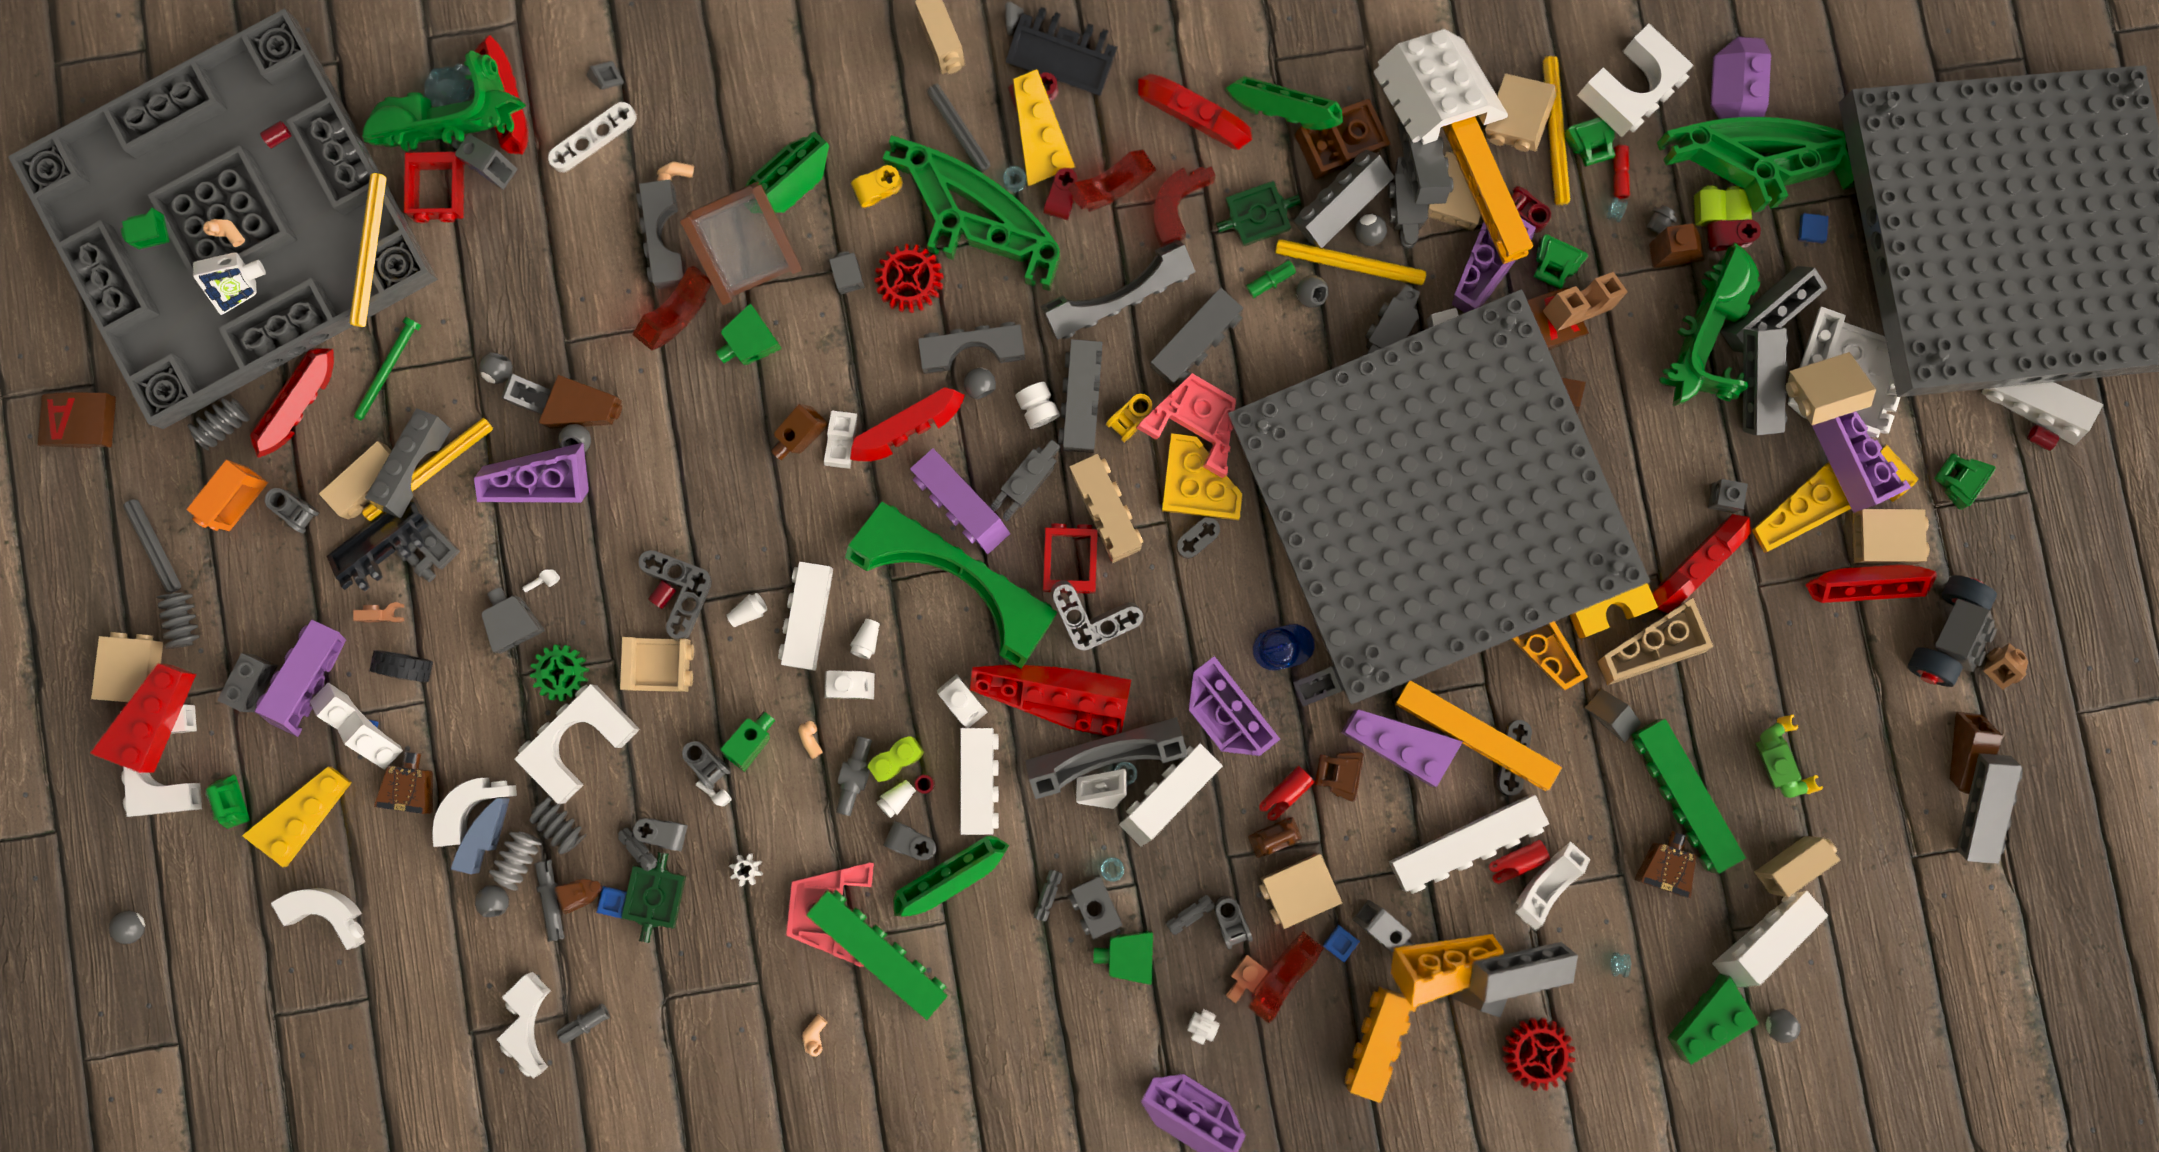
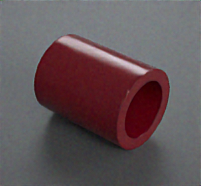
[260,121,292,149]
[2027,424,2060,451]
[648,580,677,609]
[915,775,935,794]

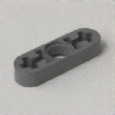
[1497,720,1532,795]

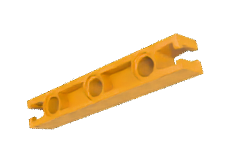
[1442,116,1533,264]
[1395,680,1562,791]

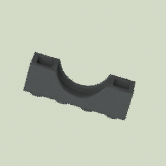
[637,179,689,290]
[918,322,1026,374]
[365,408,451,518]

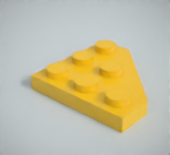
[1162,434,1242,521]

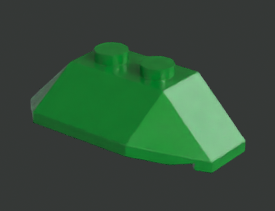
[743,131,829,213]

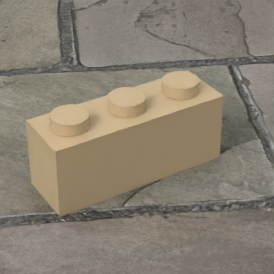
[319,441,392,519]

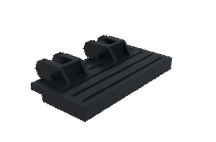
[1005,7,1118,96]
[327,496,429,591]

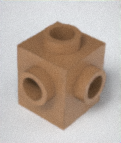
[1984,643,2029,690]

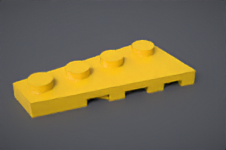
[1013,69,1075,186]
[1752,462,1851,553]
[242,767,352,867]

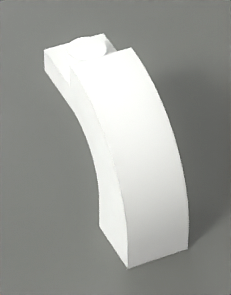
[433,778,517,847]
[1516,842,1590,930]
[271,888,365,950]

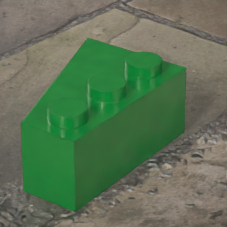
[1667,973,1759,1065]

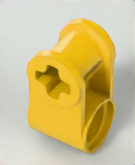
[851,165,903,208]
[1106,394,1152,443]

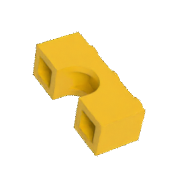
[1569,583,1658,639]

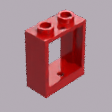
[404,152,464,223]
[1043,523,1098,594]

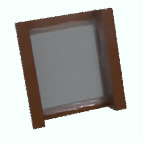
[680,181,802,305]

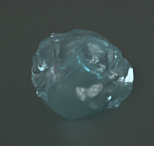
[424,64,474,107]

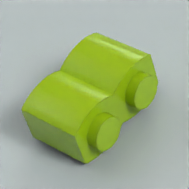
[1694,186,1752,226]
[868,736,924,782]

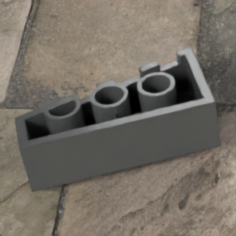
[1059,339,1103,453]

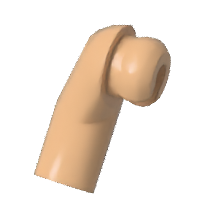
[657,162,694,181]
[203,219,245,247]
[798,721,823,759]
[802,1014,828,1056]

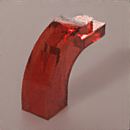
[1068,149,1157,212]
[1153,166,1216,247]
[632,266,712,351]
[1248,931,1323,1024]

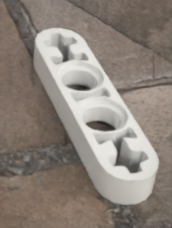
[548,102,636,172]

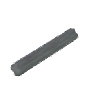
[927,84,990,172]
[123,499,181,593]

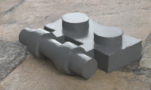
[393,515,460,582]

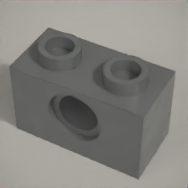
[1069,875,1122,939]

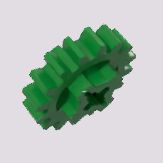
[530,644,589,701]

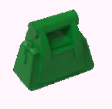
[1564,117,1615,167]
[1533,234,1588,289]
[1934,453,1996,510]
[205,775,250,829]

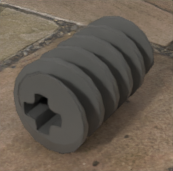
[187,398,251,451]
[156,593,200,649]
[529,796,587,855]

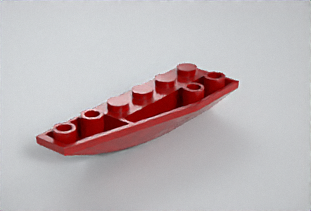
[970,665,1132,736]

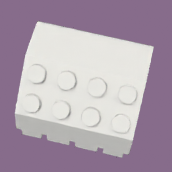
[1373,29,1508,145]
[1788,307,1901,438]

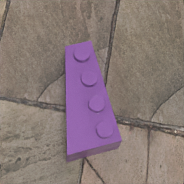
[1452,218,1536,313]
[1812,411,1911,513]
[474,443,589,502]
[910,448,1010,554]
[255,620,346,737]

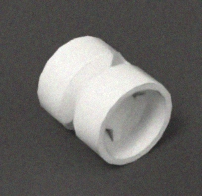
[1015,382,1060,429]

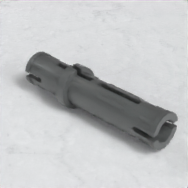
[534,860,565,942]

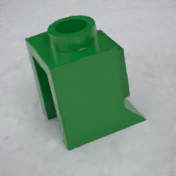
[121,207,170,250]

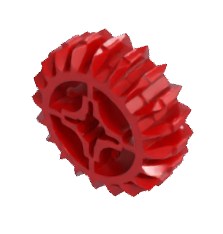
[874,244,944,313]
[1502,1017,1576,1091]

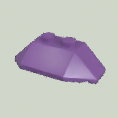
[1711,37,1771,119]
[1189,656,1280,756]
[1141,1074,1246,1152]

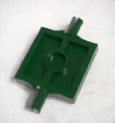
[1216,181,1301,247]
[622,852,686,943]

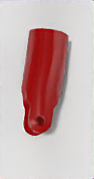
[1259,765,1315,821]
[1489,839,1550,884]

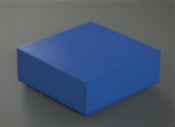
[1798,213,1829,243]
[596,886,627,919]
[1322,925,1360,962]

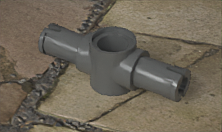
[836,736,872,816]

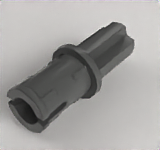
[557,1003,610,1044]

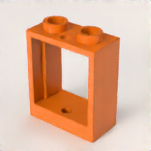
[186,459,268,532]

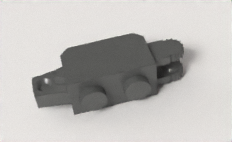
[1388,157,1428,249]
[1365,285,1420,355]
[990,440,1060,522]

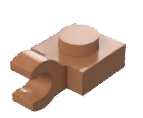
[353,602,404,623]
[1225,955,1268,1003]

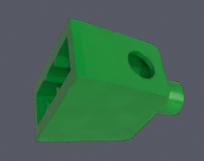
[715,304,782,366]
[720,711,775,772]
[1093,931,1153,984]

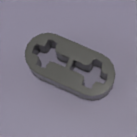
[1177,518,1220,559]

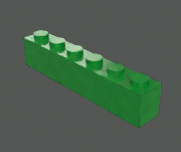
[1632,719,1746,874]
[806,889,948,1020]

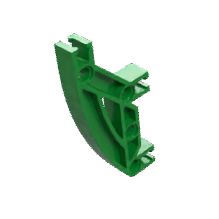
[1657,117,1855,213]
[883,135,1060,291]

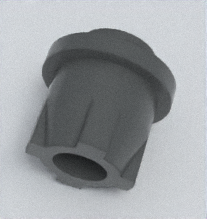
[1647,205,1677,235]

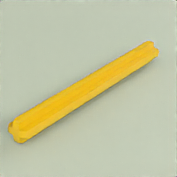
[1543,56,1570,205]
[349,173,386,327]
[1275,239,1426,285]
[362,418,493,521]

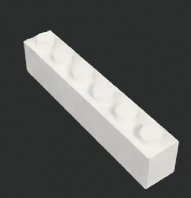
[1389,795,1549,894]

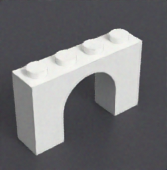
[1577,24,1693,137]
[515,684,640,804]
[120,705,202,817]

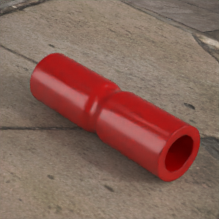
[1613,145,1630,199]

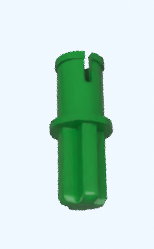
[1246,261,1296,299]

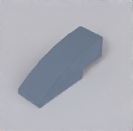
[451,797,510,874]

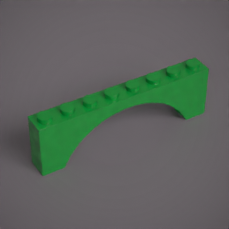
[845,502,1057,669]

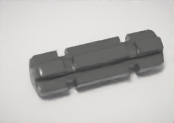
[618,827,657,871]
[1034,869,1062,921]
[1166,895,1215,935]

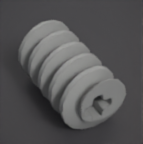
[489,831,543,891]

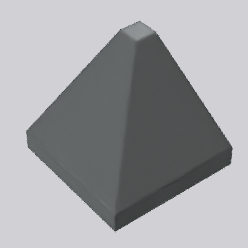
[1005,2,1024,36]
[587,61,624,90]

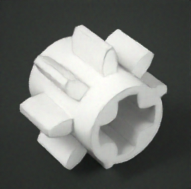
[729,853,763,886]
[1187,1009,1220,1045]

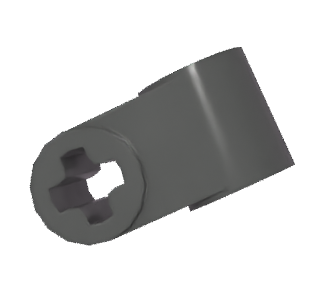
[265,488,320,534]
[682,741,731,790]
[633,819,688,851]
[884,821,937,861]
[1214,896,1253,950]

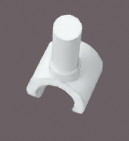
[522,570,560,592]
[696,780,732,807]

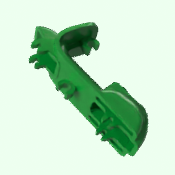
[362,51,526,152]
[1659,242,1761,406]

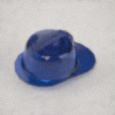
[1253,624,1315,670]

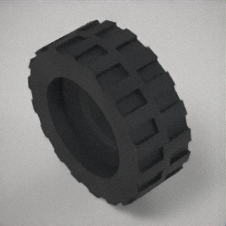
[369,650,433,682]

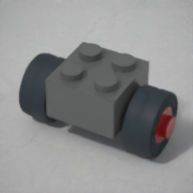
[1908,575,1997,687]

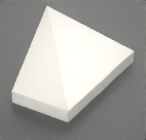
[1076,769,1126,809]

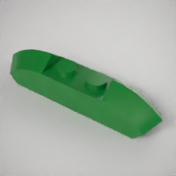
[1224,76,1343,130]
[893,836,1009,916]

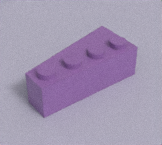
[1341,710,1463,787]

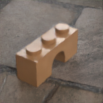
[1543,272,1628,331]

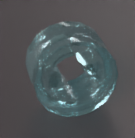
[1003,166,1026,192]
[1606,197,1628,223]
[1114,762,1137,785]
[1101,857,1124,882]
[1611,952,1631,978]

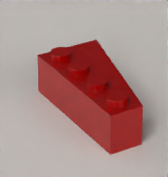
[90,663,196,773]

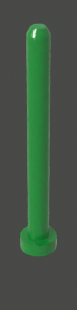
[354,316,422,421]

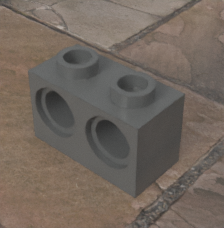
[217,653,278,712]

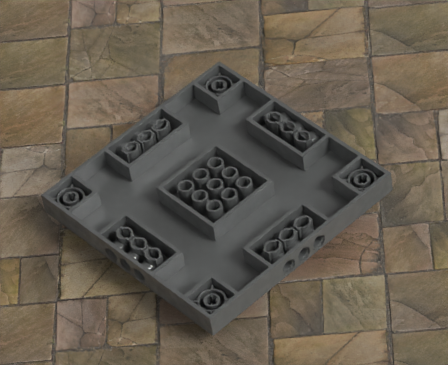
[8,8,438,429]
[1838,65,2159,397]
[1228,289,1651,705]

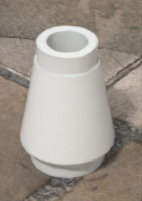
[727,593,767,627]
[850,619,880,659]
[877,780,916,818]

